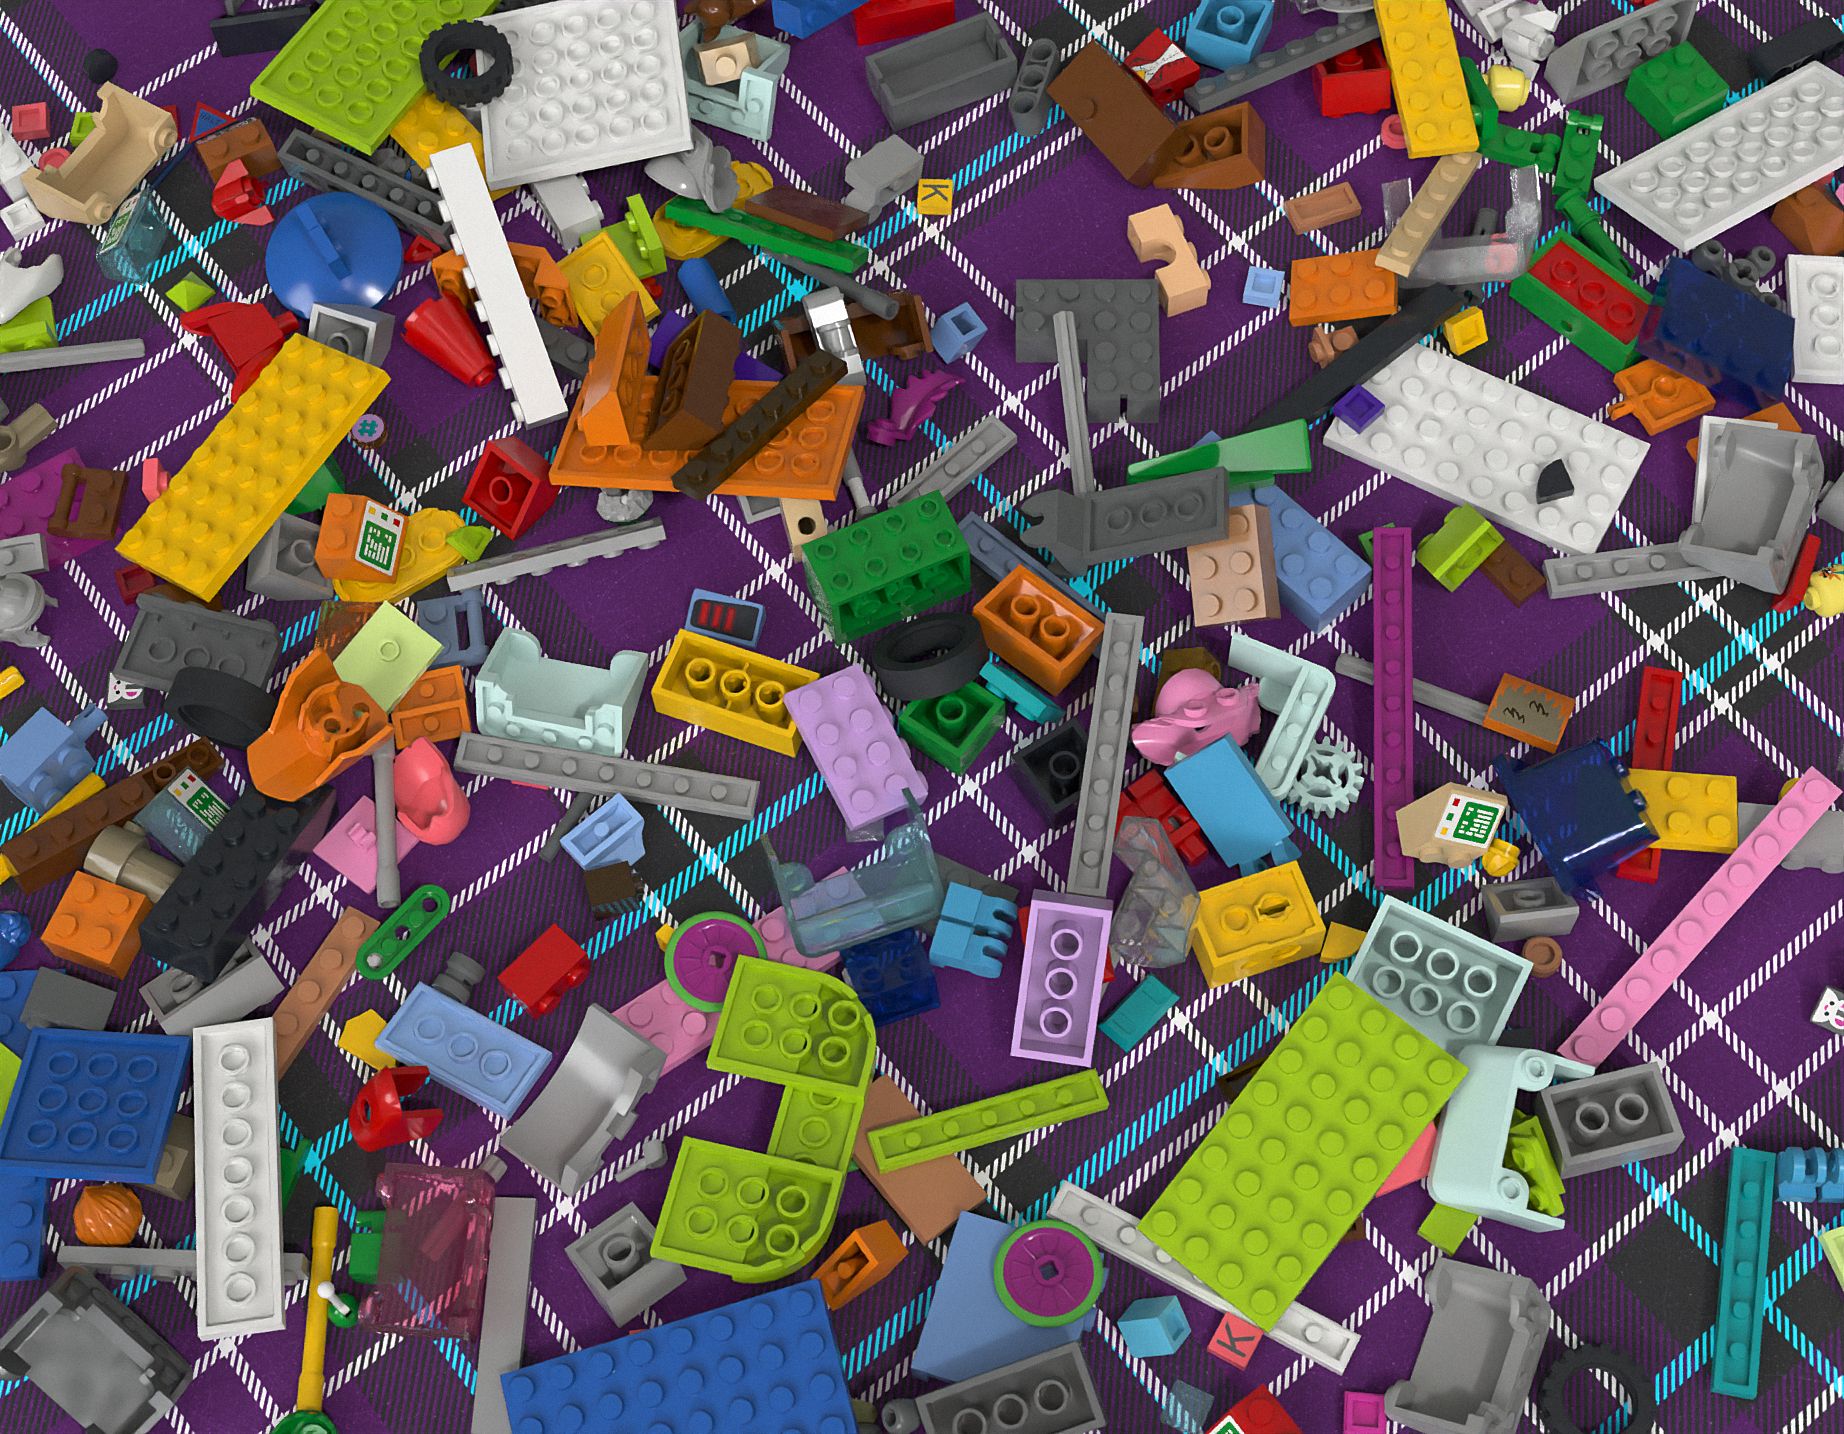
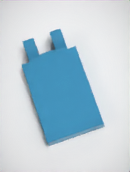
[1164,732,1302,878]

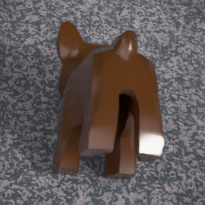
[683,0,768,43]

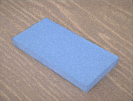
[374,981,553,1121]

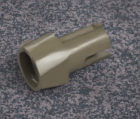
[83,821,184,905]

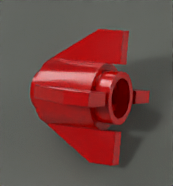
[211,157,276,226]

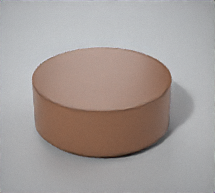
[1520,936,1562,978]

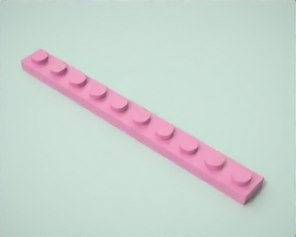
[1555,766,1843,1079]

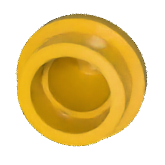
[1482,837,1521,877]

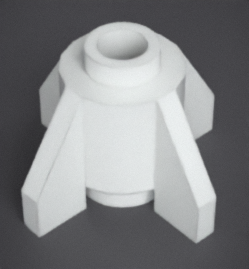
[1502,10,1562,80]

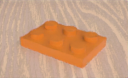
[1289,248,1398,327]

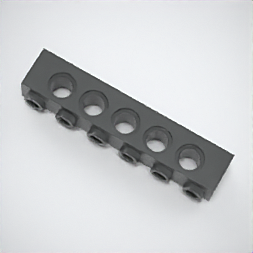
[276,128,455,251]

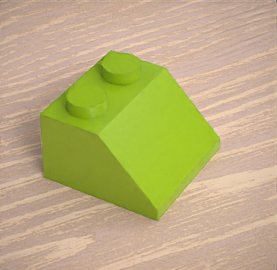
[1414,503,1505,592]

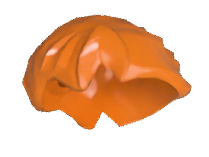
[73,1183,144,1248]

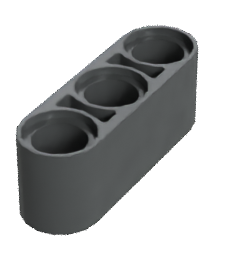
[1008,38,1063,137]

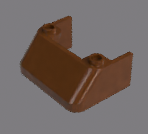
[771,288,934,376]

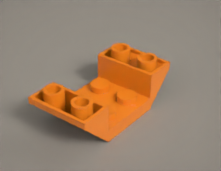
[431,241,579,328]

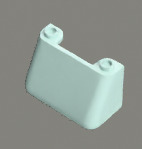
[475,627,648,758]

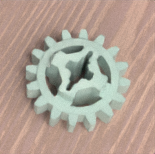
[1286,736,1364,819]

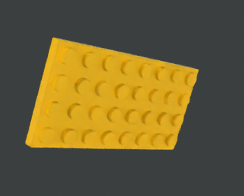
[115,332,391,603]

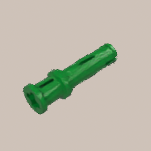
[1554,188,1636,279]

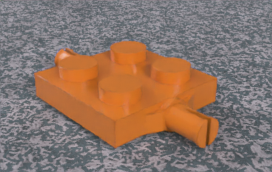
[1607,347,1722,436]

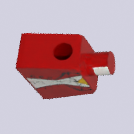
[1122,28,1200,107]

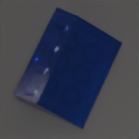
[1634,255,1795,412]

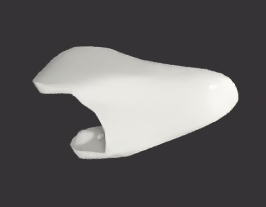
[0,247,64,324]

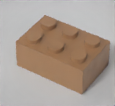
[1187,504,1281,628]

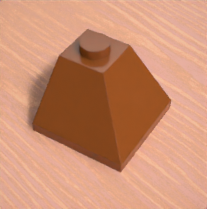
[1770,182,1844,257]

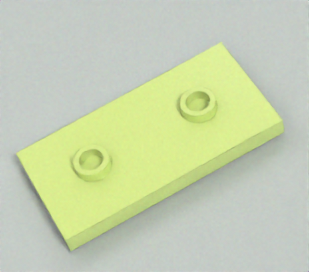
[329,600,445,733]

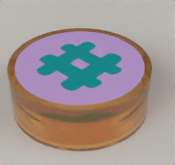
[350,413,388,450]

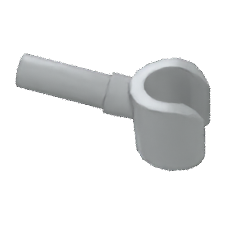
[614,1139,668,1183]

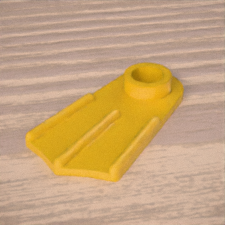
[338,1009,401,1070]

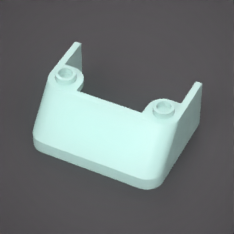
[1174,632,1336,802]
[1427,1044,1595,1233]

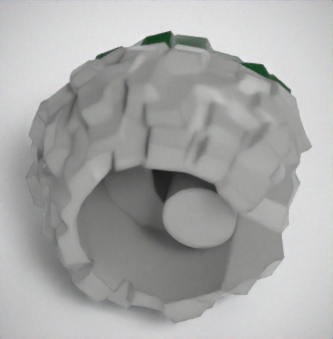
[596,487,653,526]

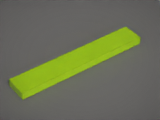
[867,1068,1109,1174]

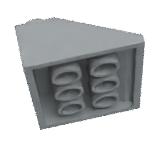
[1544,0,1699,105]

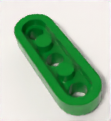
[355,884,450,981]

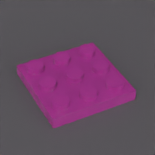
[0,447,123,579]

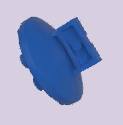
[265,192,405,322]

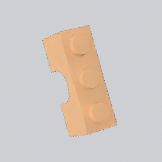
[1127,203,1211,318]

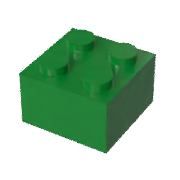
[1624,41,1730,141]
[898,681,1005,777]

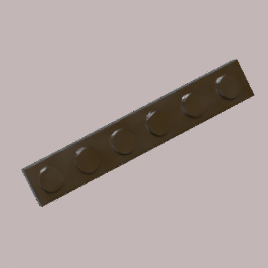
[671,348,848,502]

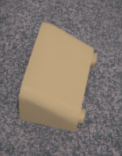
[21,81,178,226]

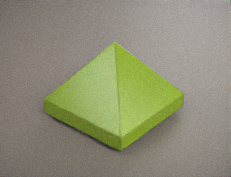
[165,272,215,312]

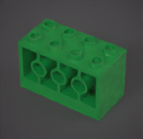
[801,489,971,647]

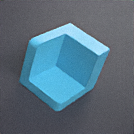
[1117,1295,1191,1358]

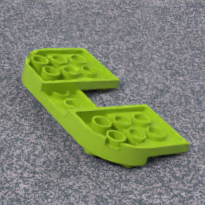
[650,954,877,1283]

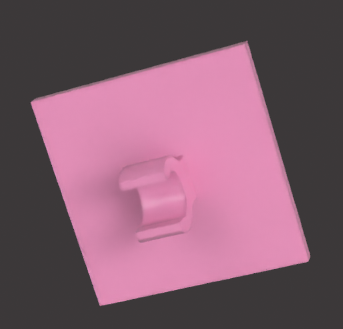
[313,795,420,895]

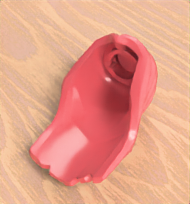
[393,736,470,845]

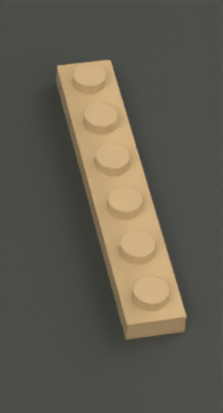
[1375,152,1483,278]

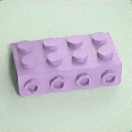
[782,663,928,832]

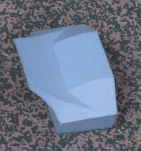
[560,793,645,871]

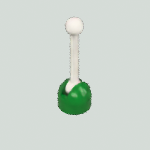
[317,1281,362,1329]

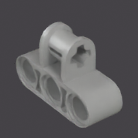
[802,286,867,386]

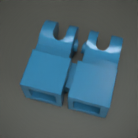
[929,882,1019,978]
[1773,1147,1844,1203]

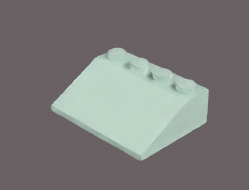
[1346,894,1534,1057]

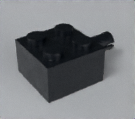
[1011,717,1134,832]

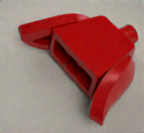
[179,302,300,404]

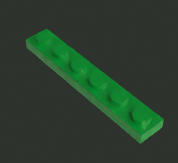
[665,195,868,274]

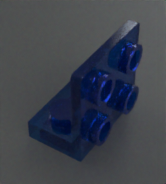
[838,923,942,1029]

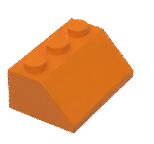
[972,564,1105,697]

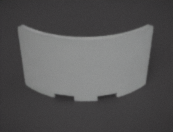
[500,1003,668,1198]

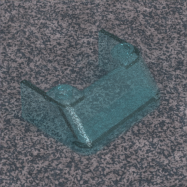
[759,787,945,958]

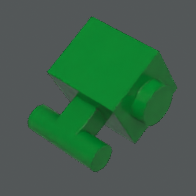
[348,1210,414,1284]

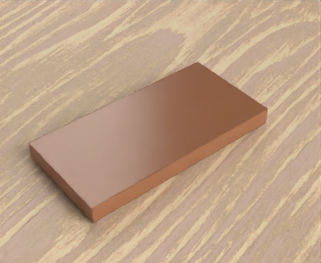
[852,1073,989,1246]

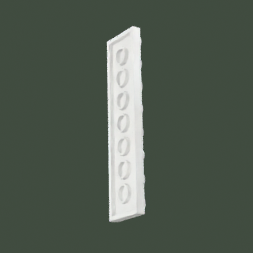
[193,1017,286,1341]

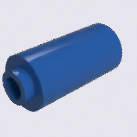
[677,258,737,325]

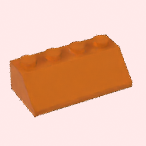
[577,291,652,446]

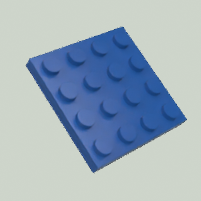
[0,1027,193,1184]

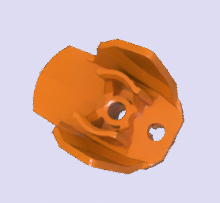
[247,647,395,802]

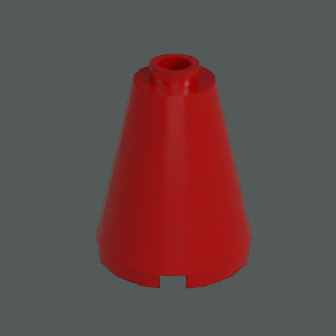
[400,290,496,388]

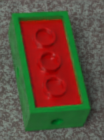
[1509,228,1673,374]

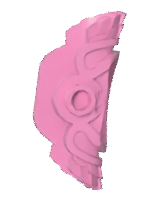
[1129,668,1261,766]

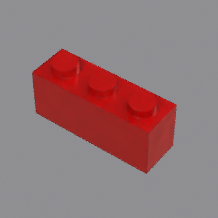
[850,0,955,47]

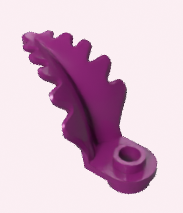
[866,369,966,446]

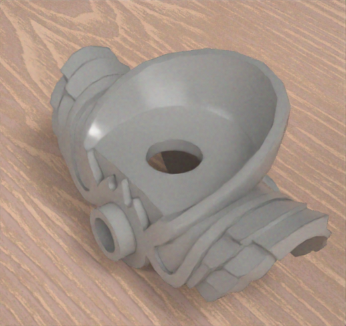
[644,124,740,213]

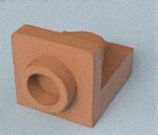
[1309,326,1359,369]

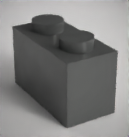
[19,966,118,1031]

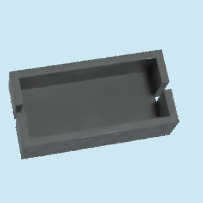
[865,10,1017,132]

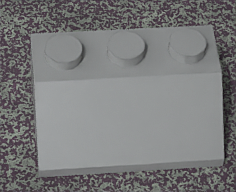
[138,936,285,1051]

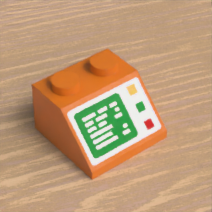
[314,493,409,584]

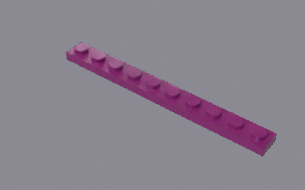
[1373,527,1414,891]

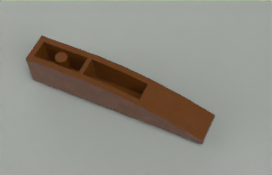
[0,736,226,896]

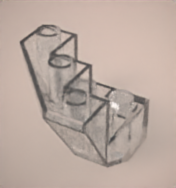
[1108,816,1201,969]

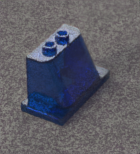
[1490,736,1661,903]

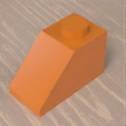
[810,1220,909,1311]

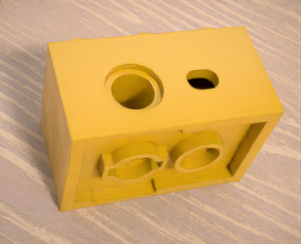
[1182,860,1326,989]

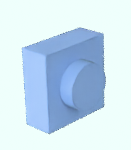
[1243,266,1285,308]

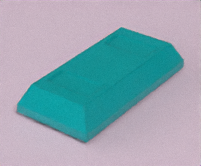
[1098,972,1180,1053]

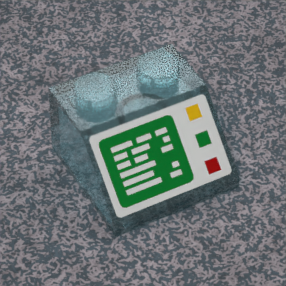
[96,189,169,286]
[132,765,232,868]

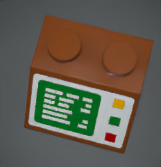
[193,116,283,186]

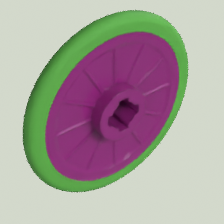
[664,911,768,1013]
[994,1219,1103,1328]

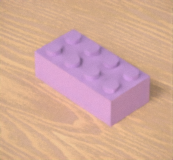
[1011,889,1113,1067]

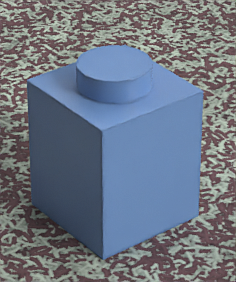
[929,302,988,365]

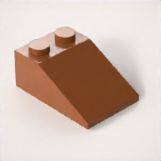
[1153,101,1265,189]

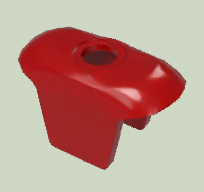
[348,1065,444,1152]

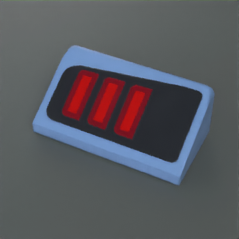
[685,588,767,649]

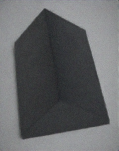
[209,1,319,58]

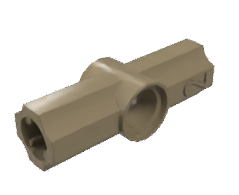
[0,403,58,474]

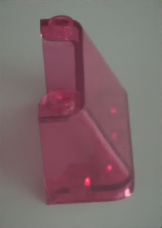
[358,1162,496,1345]

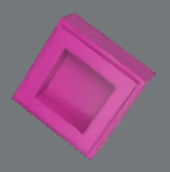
[1342,1391,1387,1434]

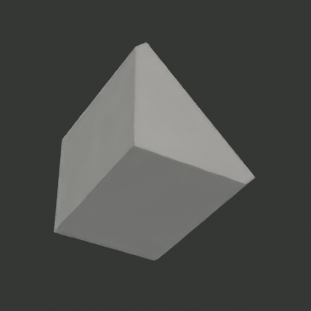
[1481,876,1579,943]

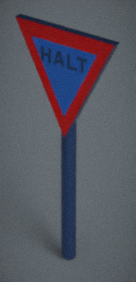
[149,101,239,191]

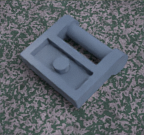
[417,589,490,672]

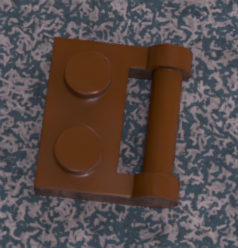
[47,464,130,541]

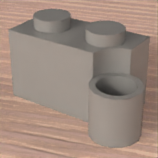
[844,134,924,225]

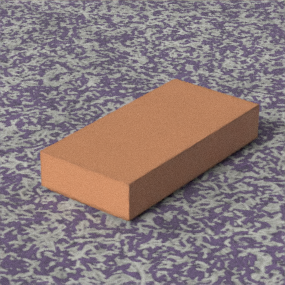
[1283,181,1362,235]

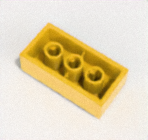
[651,628,821,758]

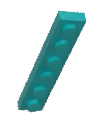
[1710,1146,1776,1400]

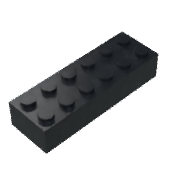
[138,781,339,984]

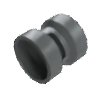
[432,952,486,1005]

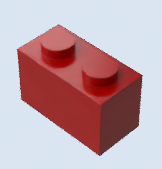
[497,923,592,1021]

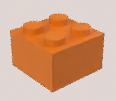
[40,871,154,980]

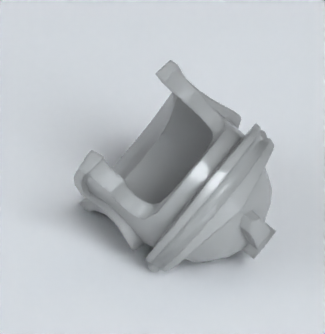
[0,572,58,648]

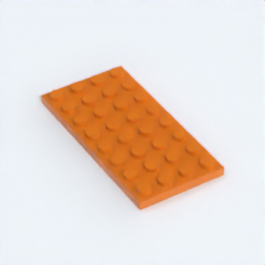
[548,373,866,501]

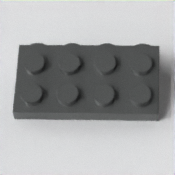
[112,593,284,693]

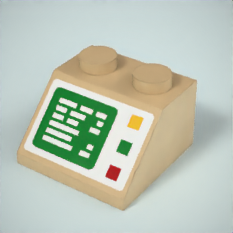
[1396,782,1508,869]

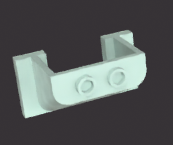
[680,17,790,142]

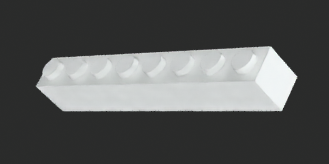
[425,142,568,430]

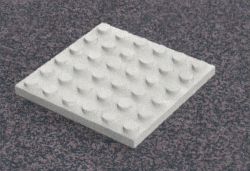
[473,0,694,191]

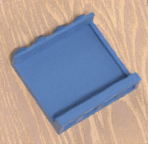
[911,1210,1109,1384]

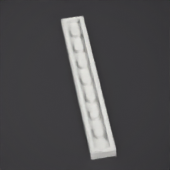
[1046,1180,1361,1376]

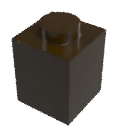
[583,860,645,921]

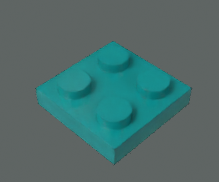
[979,661,1067,725]

